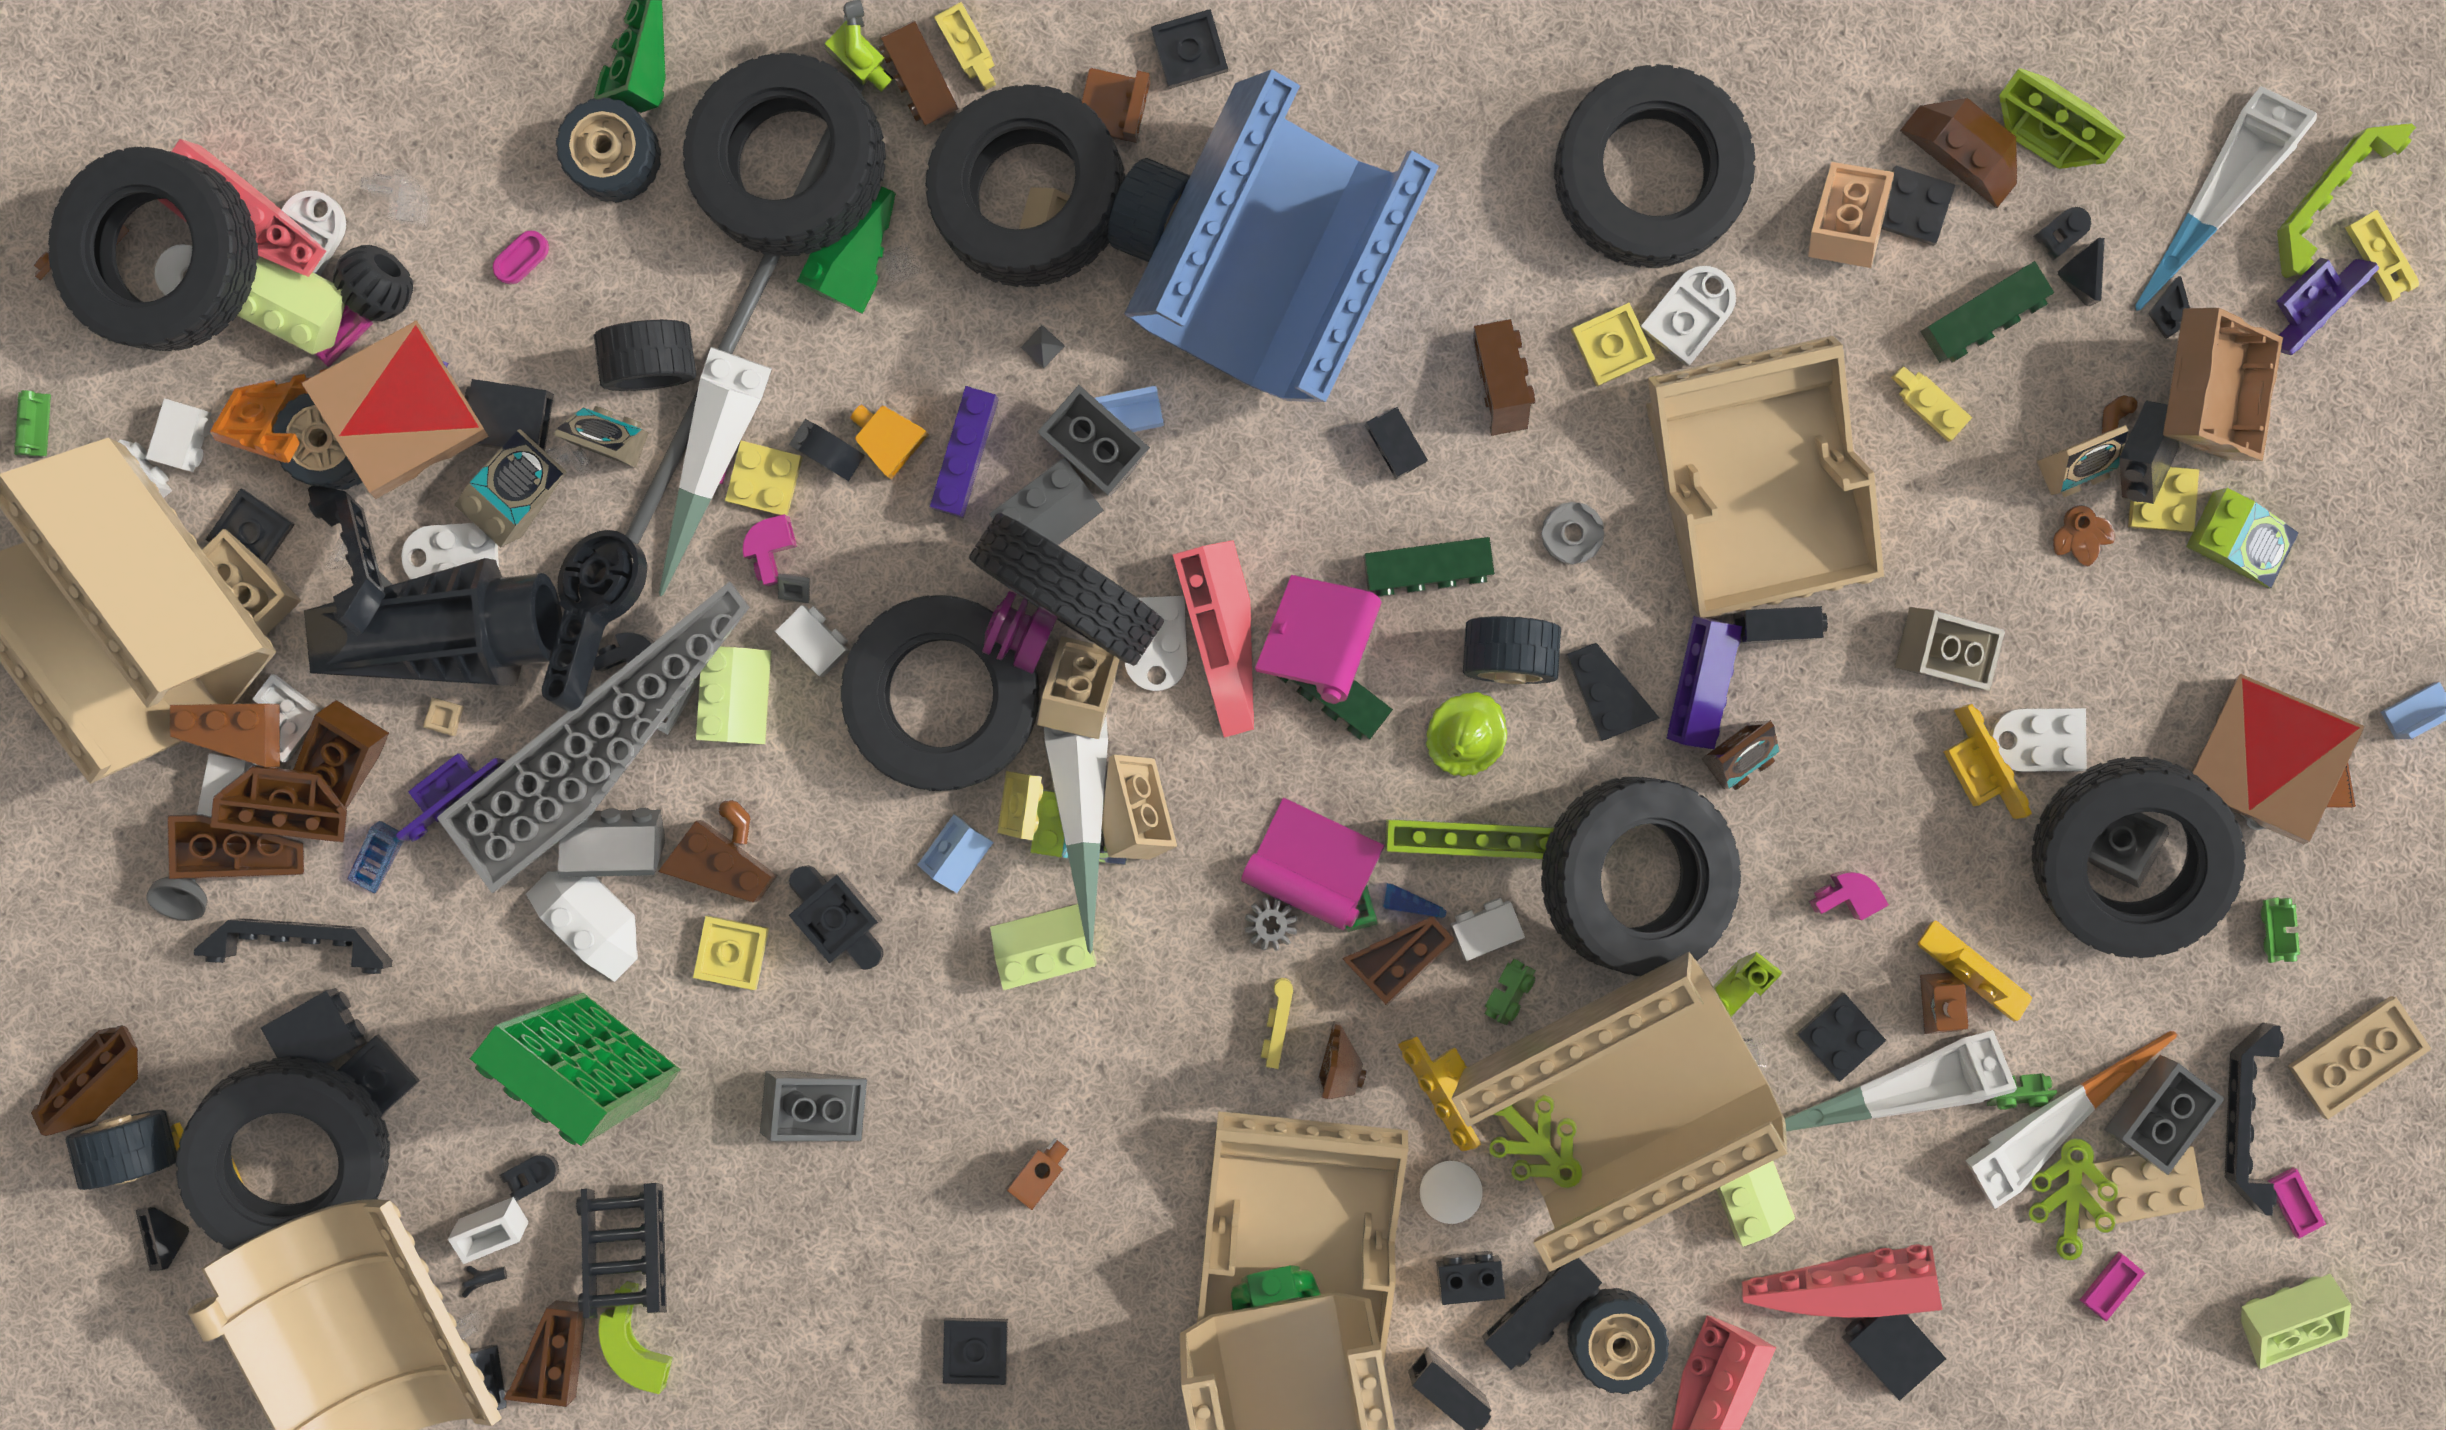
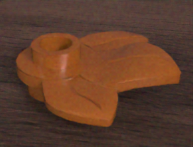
[2053,505,2115,567]

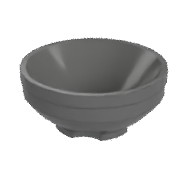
[146,876,208,921]

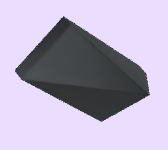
[2058,238,2105,306]
[135,1207,190,1271]

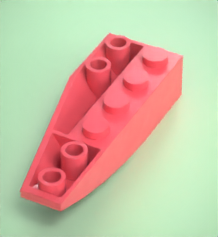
[157,139,326,277]
[1173,540,1254,738]
[1742,1244,1942,1318]
[1672,1315,1776,1430]

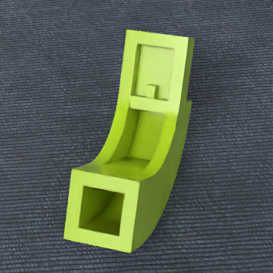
[599,1281,673,1394]

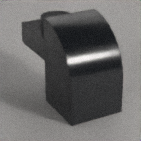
[789,419,865,482]
[594,632,655,672]

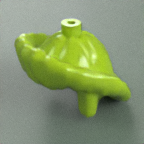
[1426,692,1508,777]

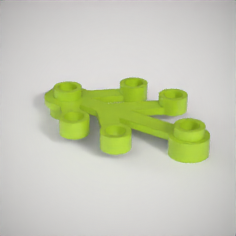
[1489,1095,1582,1188]
[2029,1139,2118,1260]

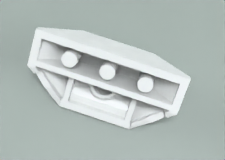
[526,871,638,982]

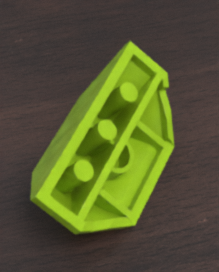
[1999,68,2125,169]

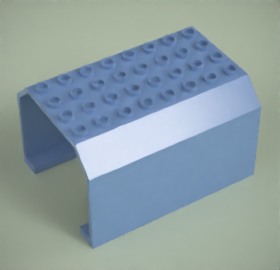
[1124,69,1439,402]

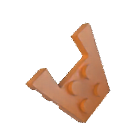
[210,369,326,463]

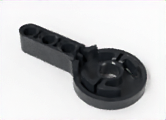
[541,530,647,711]

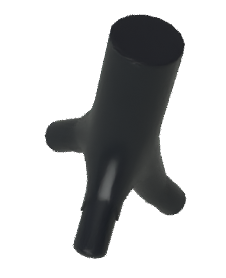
[462,1266,507,1298]

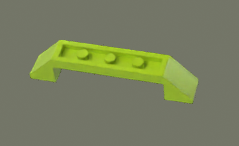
[2277,123,2416,279]
[1713,952,1782,1017]

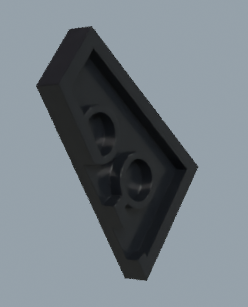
[1566,643,1660,741]

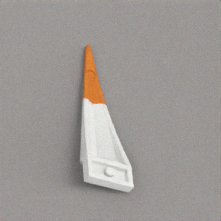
[1965,1031,2178,1209]

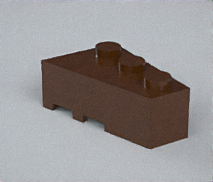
[878,20,959,126]
[1473,319,1535,436]
[658,820,778,903]
[1342,916,1455,1006]
[503,1300,585,1407]

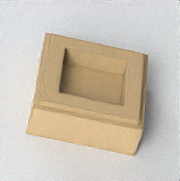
[423,697,464,736]

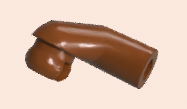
[2102,395,2138,434]
[719,800,751,844]

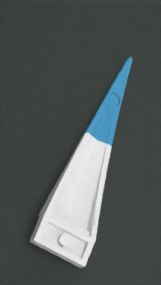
[2136,86,2317,311]

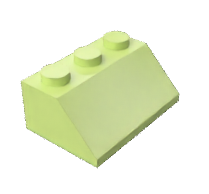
[237,256,345,355]
[696,646,771,744]
[990,904,1097,990]
[1716,1161,1795,1247]
[2241,1274,2351,1369]

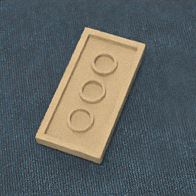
[2288,996,2431,1120]
[2067,1145,2205,1230]

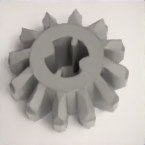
[1245,898,1297,951]

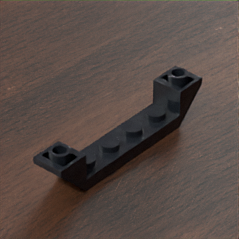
[308,486,385,637]
[194,918,393,974]
[2224,1022,2284,1216]

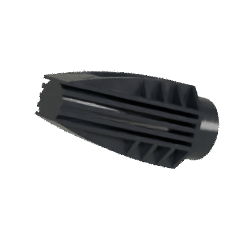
[304,558,562,686]

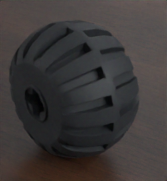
[333,245,413,321]

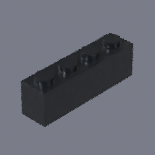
[1482,1257,1602,1370]

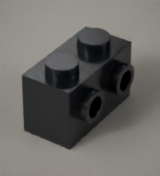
[1436,1251,1505,1305]

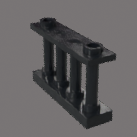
[576,1183,667,1319]

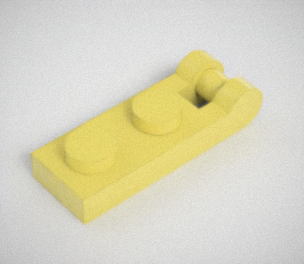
[2345,210,2419,302]
[1261,978,1293,1069]

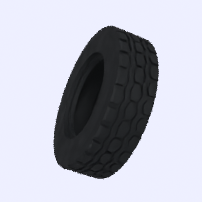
[683,53,886,257]
[1554,64,1756,268]
[925,84,1126,287]
[48,146,258,351]
[969,513,1164,666]
[840,595,1040,791]
[2032,756,2246,958]
[1541,776,1741,977]
[176,1057,390,1250]

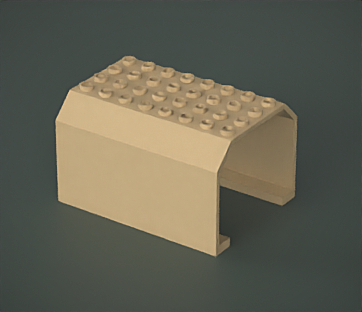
[0,437,276,784]
[1451,952,1788,1272]
[1180,1292,1395,1430]

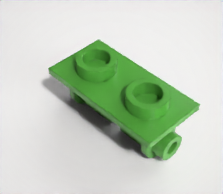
[14,390,51,456]
[2261,897,2300,963]
[1484,958,1536,1025]
[1987,1073,2057,1110]

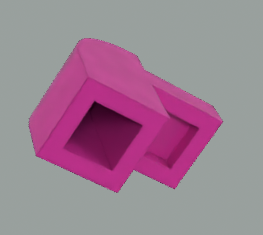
[743,514,797,586]
[1809,871,1889,921]

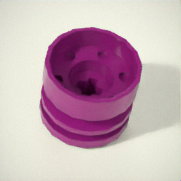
[982,591,1058,674]

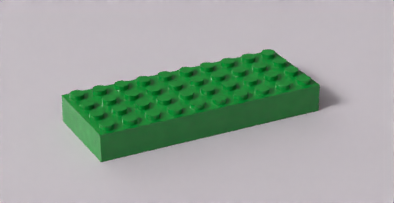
[469,993,681,1146]

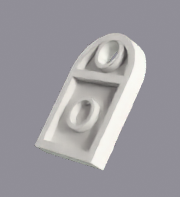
[258,191,346,276]
[1640,266,1736,367]
[401,523,499,579]
[1125,596,1187,691]
[1990,708,2087,772]

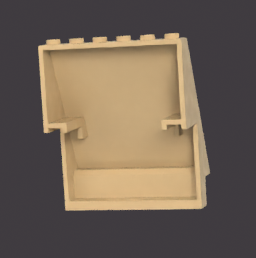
[1646,336,1884,619]
[1197,1111,1408,1363]

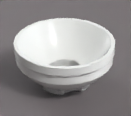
[154,244,192,295]

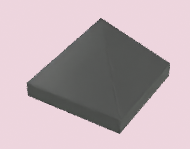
[1021,325,1065,369]
[778,574,810,603]

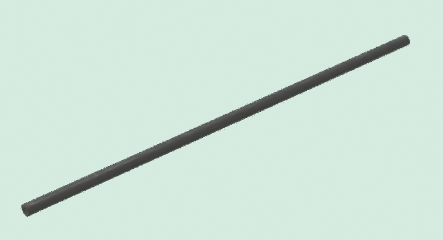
[626,76,866,555]

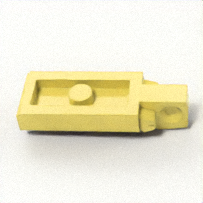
[934,2,996,91]
[1891,366,1972,442]

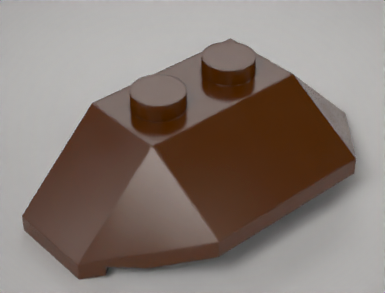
[1900,98,2017,208]
[210,765,347,843]
[31,1025,138,1136]

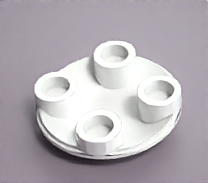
[1420,1161,1482,1224]

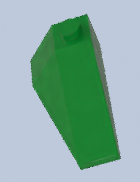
[593,0,666,113]
[797,186,896,314]

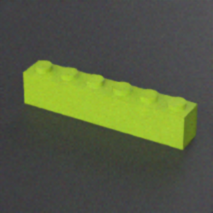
[1385,819,1555,859]

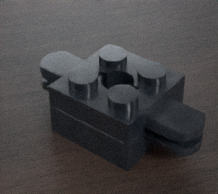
[789,865,884,970]

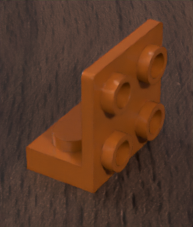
[1082,68,1151,143]

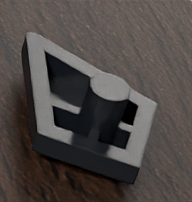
[2148,276,2190,339]

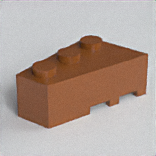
[170,704,280,767]

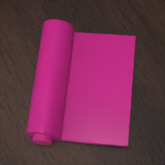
[1255,575,1382,704]
[1241,797,1385,930]

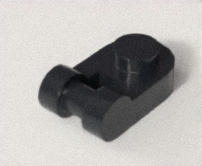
[2033,207,2092,260]
[499,1153,559,1201]

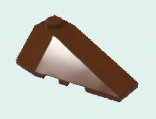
[168,814,304,879]
[1317,1021,1367,1099]

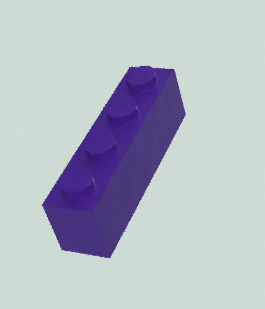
[930,386,999,519]
[1666,616,1743,750]

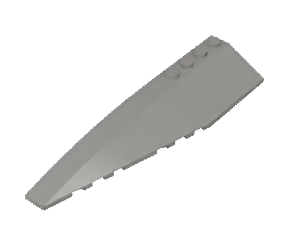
[437,582,750,893]

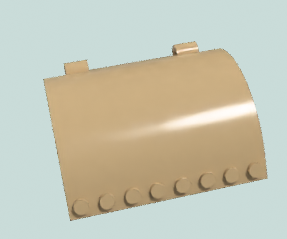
[188,1199,502,1430]

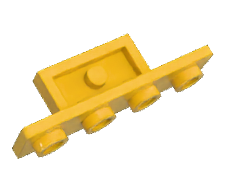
[1943,704,2032,819]
[1917,921,2032,1022]
[1398,1036,1481,1152]

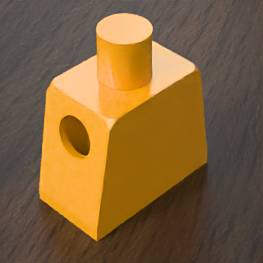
[850,404,929,480]

